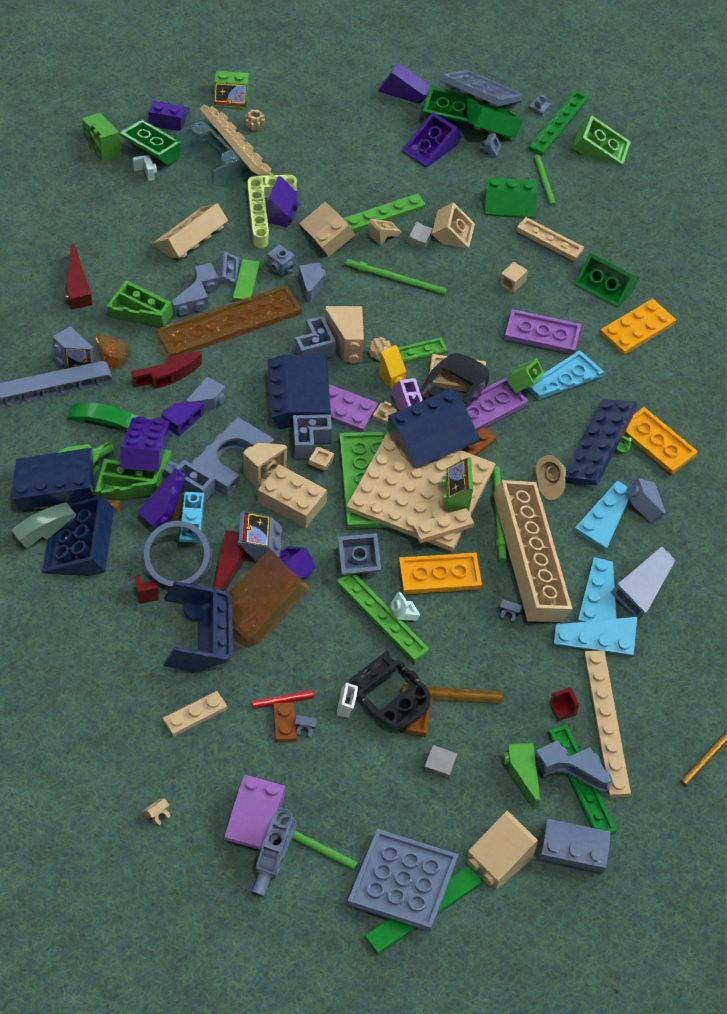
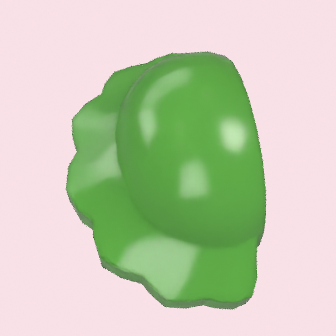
[616,436,632,453]

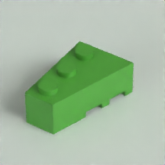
[82,113,122,162]
[106,280,174,327]
[95,459,163,500]

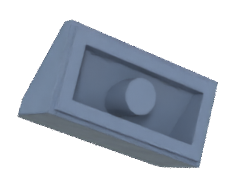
[217,251,239,284]

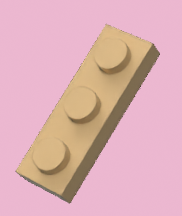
[412,508,474,543]
[163,691,227,737]

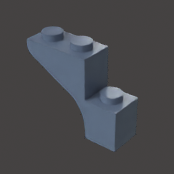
[173,263,218,316]
[535,740,612,793]

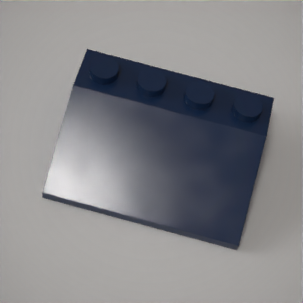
[268,355,331,429]
[387,388,480,469]
[12,448,95,510]
[42,495,114,576]

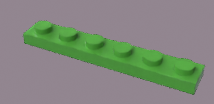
[343,193,426,232]
[337,574,430,664]

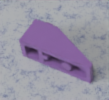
[391,378,423,411]

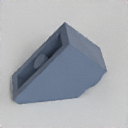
[299,263,326,302]
[186,377,226,411]
[627,478,666,523]

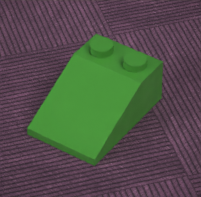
[572,115,631,166]

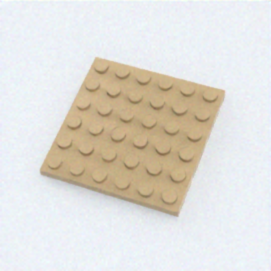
[346,432,496,552]

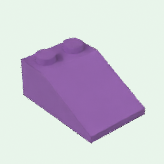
[224,775,286,850]

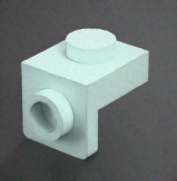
[133,155,157,181]
[390,592,420,621]

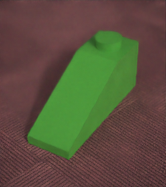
[503,743,540,809]

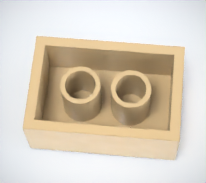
[258,464,327,528]

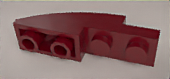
[131,351,202,389]

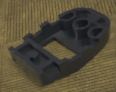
[420,353,489,409]
[349,651,431,729]

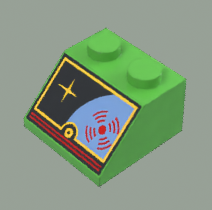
[213,71,249,109]
[441,457,473,511]

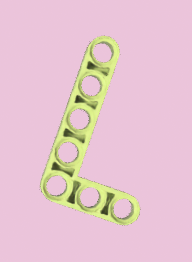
[248,175,297,248]

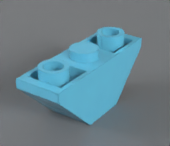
[180,492,204,542]

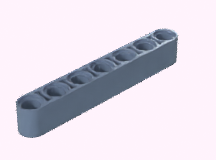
[0,361,113,408]

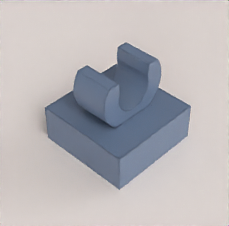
[529,95,551,117]
[480,133,501,157]
[500,599,523,622]
[295,715,318,737]

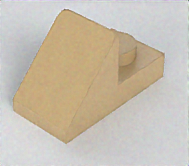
[369,219,401,246]

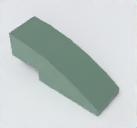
[11,502,76,549]

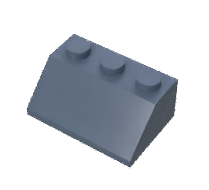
[540,819,610,873]

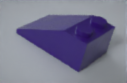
[402,112,462,167]

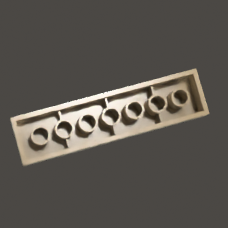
[493,480,572,622]

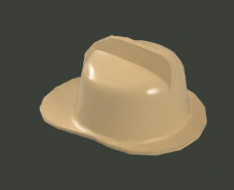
[536,455,566,500]

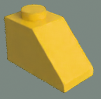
[378,345,407,389]

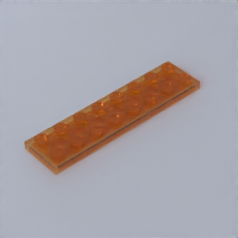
[156,285,302,357]

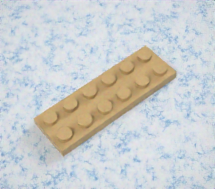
[200,104,273,176]

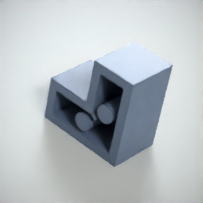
[295,316,336,358]
[293,414,332,459]

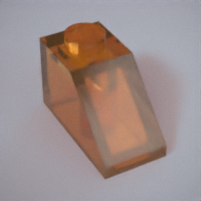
[95,332,130,370]

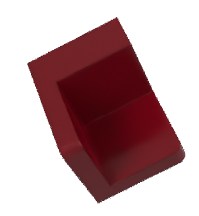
[135,575,159,604]
[549,687,579,721]

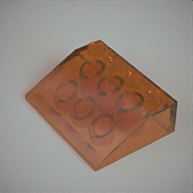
[229,549,310,646]

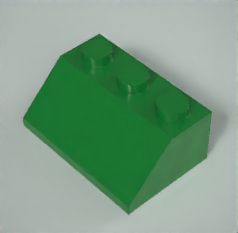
[423,87,477,124]
[467,98,523,139]
[120,120,181,165]
[484,178,537,219]
[574,253,640,308]

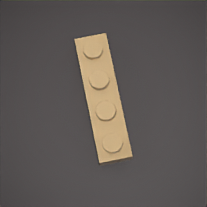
[516,217,584,262]

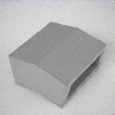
[406,222,433,249]
[425,745,457,778]

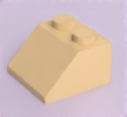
[432,202,475,249]
[243,443,287,489]

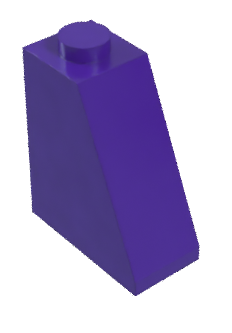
[378,63,430,104]

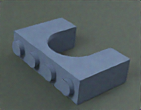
[191,417,274,497]

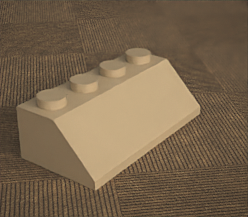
[152,203,228,259]

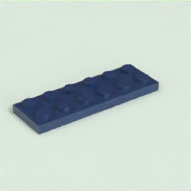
[565,399,638,485]

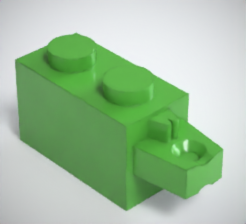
[507,358,545,393]

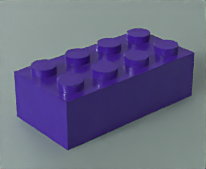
[120,416,169,472]

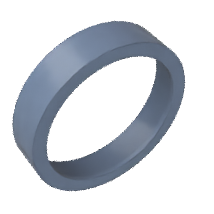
[144,521,212,587]

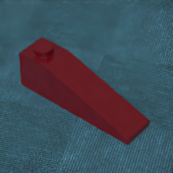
[64,244,92,310]
[214,530,247,591]

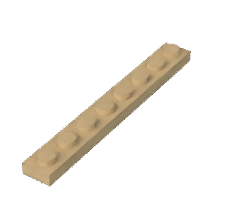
[584,650,631,798]

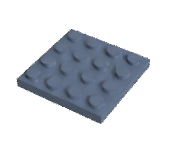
[441,70,523,107]
[348,829,459,932]

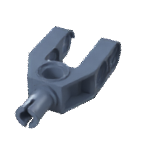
[252,808,297,896]

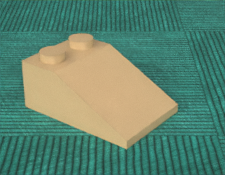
[299,202,355,257]

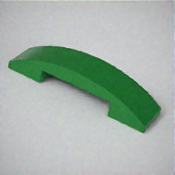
[67,403,138,433]

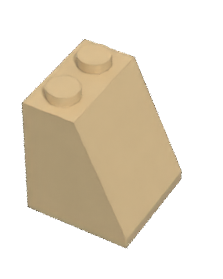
[325,306,364,363]
[466,811,538,890]

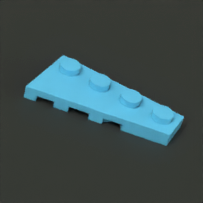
[526,350,605,400]
[574,481,630,551]
[578,557,616,622]
[553,617,637,656]

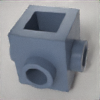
[267,245,295,277]

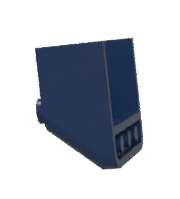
[164,581,233,672]

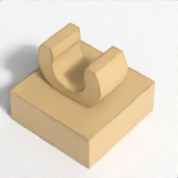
[372,401,397,425]
[309,447,334,471]
[142,798,170,825]

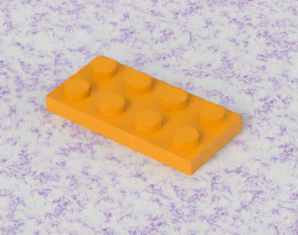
[600,298,676,355]
[624,407,698,475]
[399,553,482,594]

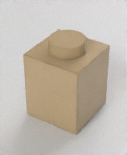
[500,262,528,293]

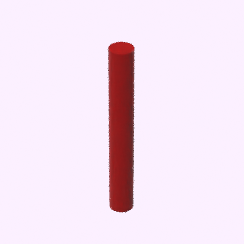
[252,690,314,709]

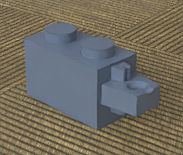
[164,460,215,503]

